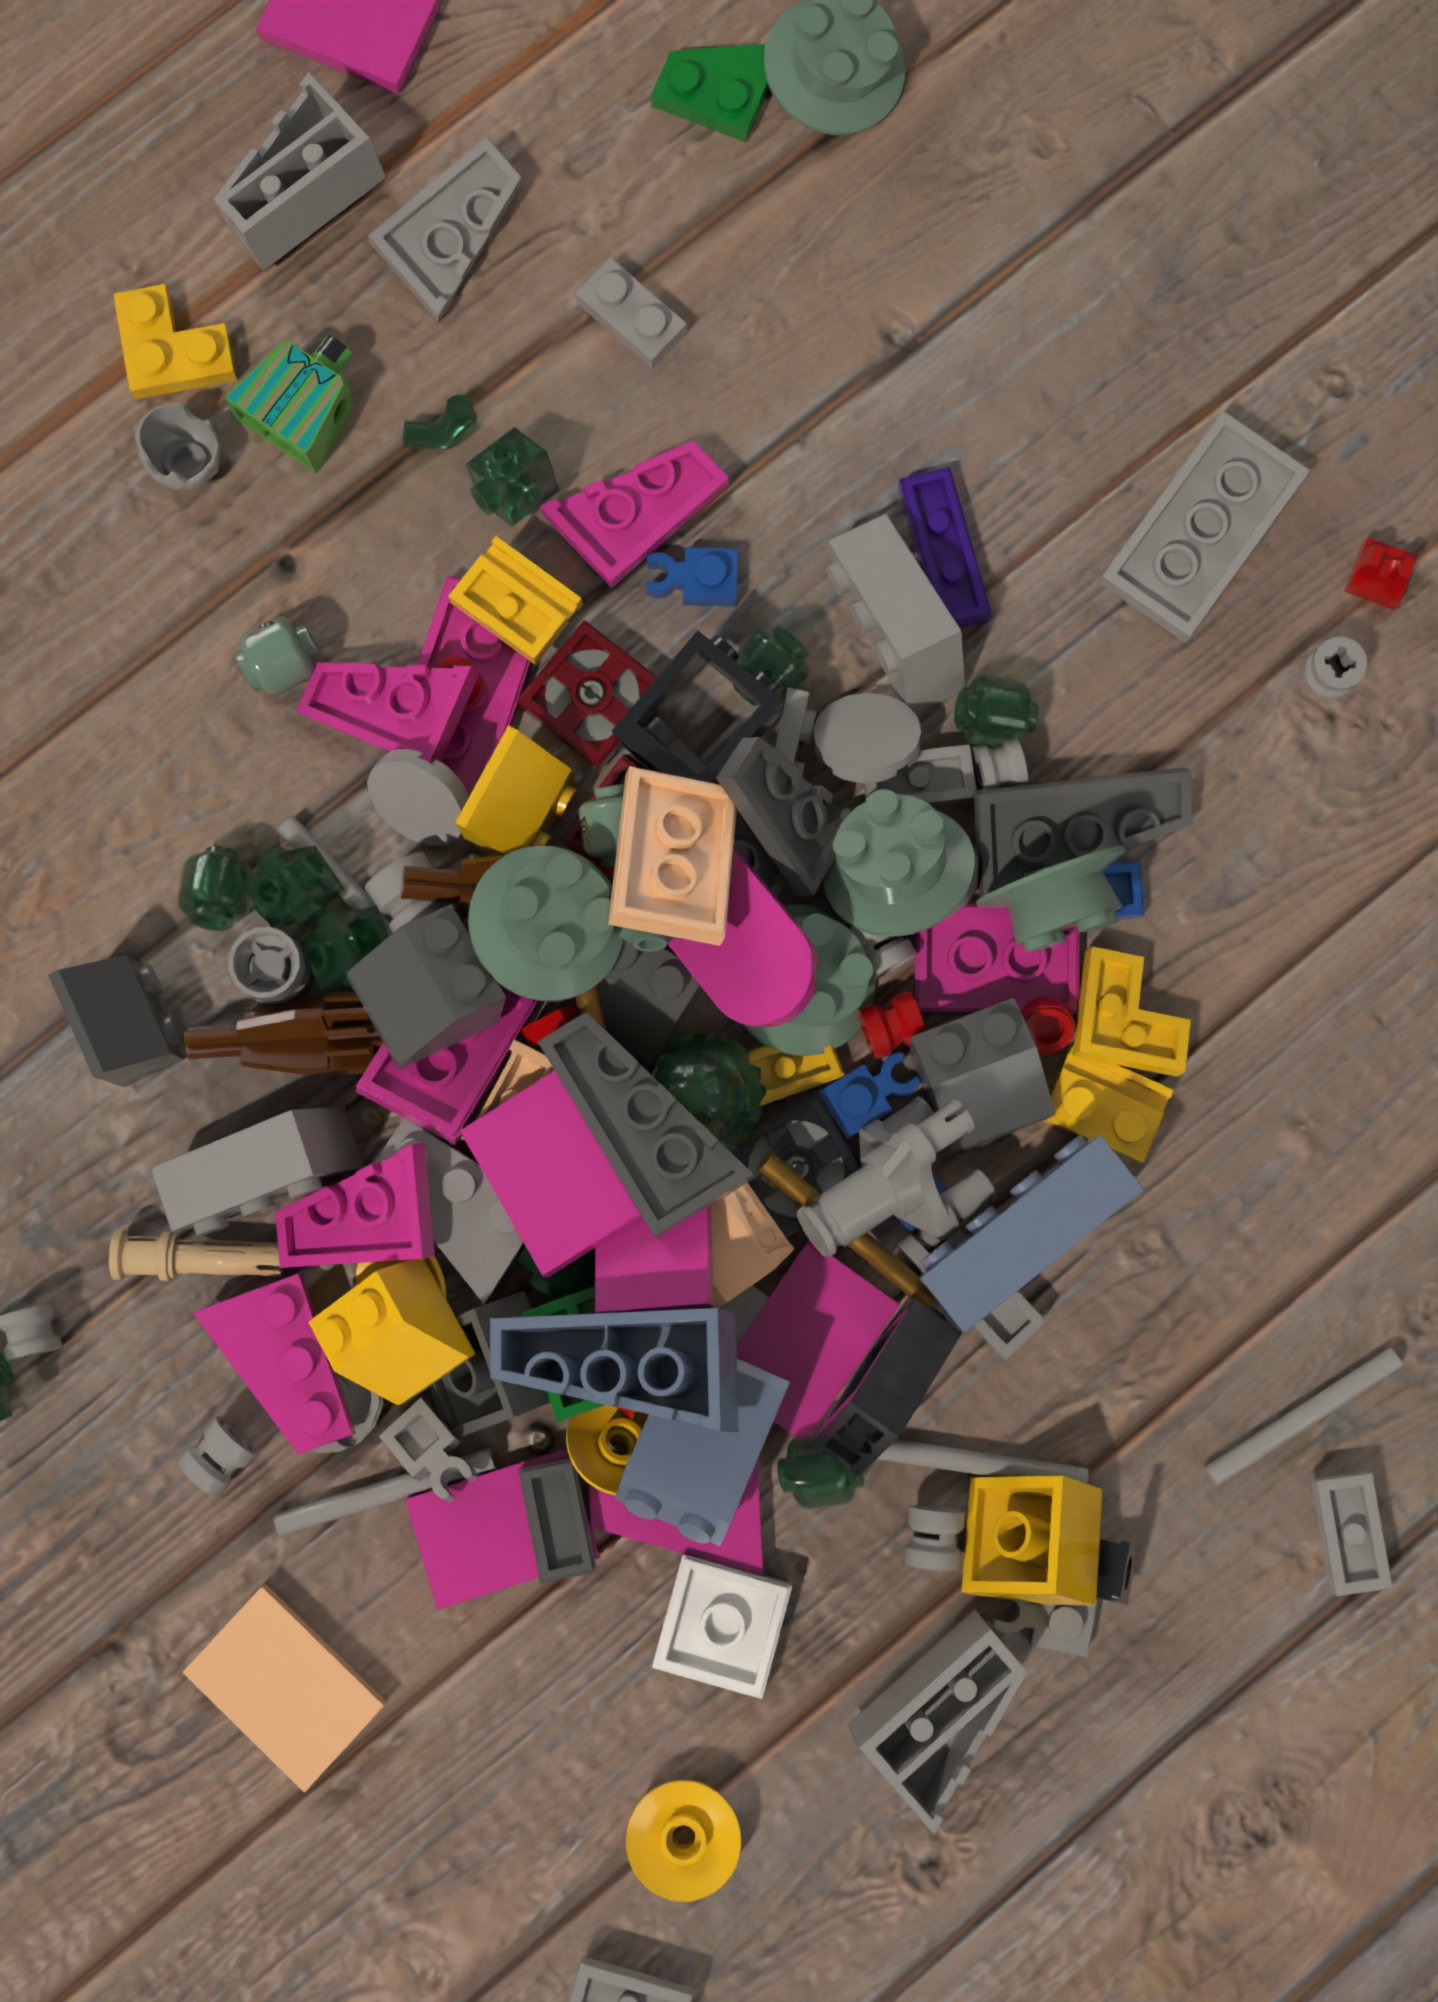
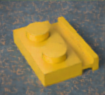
[448,536,583,665]
[1043,1045,1174,1164]

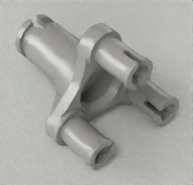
[797,1097,997,1257]

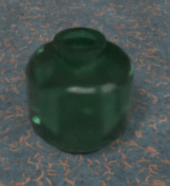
[732,625,810,707]
[954,675,1039,747]
[178,846,254,931]
[778,1433,865,1509]

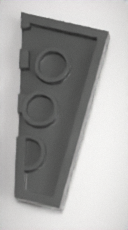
[973,767,1193,898]
[538,1012,756,1239]

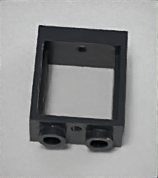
[611,630,783,785]
[811,1299,962,1477]

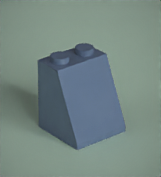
[615,1359,790,1546]

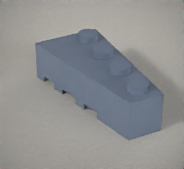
[918,1134,1144,1333]
[490,1308,739,1432]

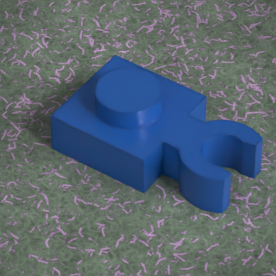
[646,547,738,607]
[817,1053,921,1140]

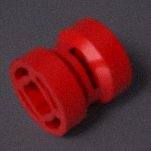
[857,990,926,1060]

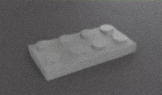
[1098,411,1311,643]

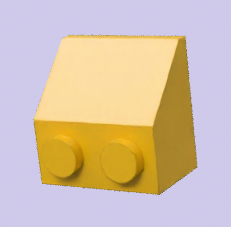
[455,725,578,857]
[308,1259,476,1406]
[961,1475,1102,1606]

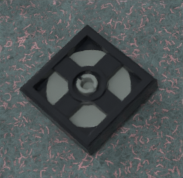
[724,1093,860,1238]

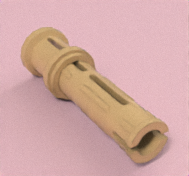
[109,1230,285,1281]

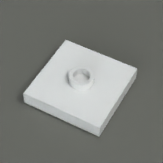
[652,1554,792,1699]

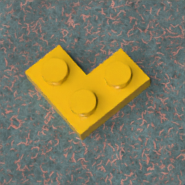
[113,284,238,400]
[1073,946,1191,1077]

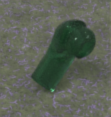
[403,395,477,450]

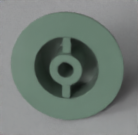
[764,0,905,135]
[823,789,976,937]
[468,846,623,1002]
[976,846,1126,953]
[743,905,876,1056]

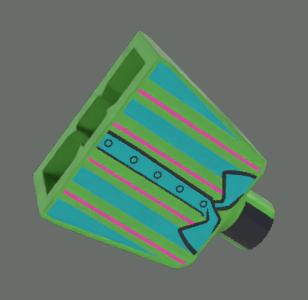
[225,335,354,474]

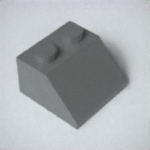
[346,904,506,1070]
[561,940,703,1073]
[48,954,185,1087]
[910,998,1055,1155]
[428,1291,550,1438]

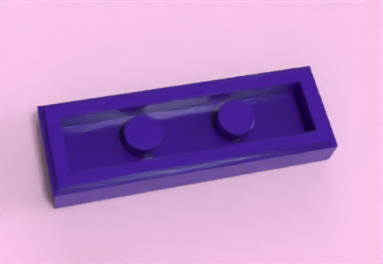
[898,467,992,628]

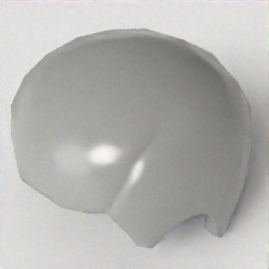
[135,403,223,491]

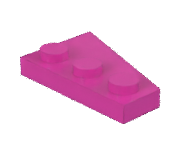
[296,662,480,764]
[275,1142,435,1268]
[589,1462,763,1576]

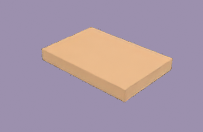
[608,766,737,946]
[182,1584,387,1793]

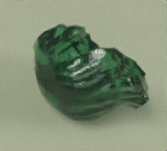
[654,1032,766,1153]

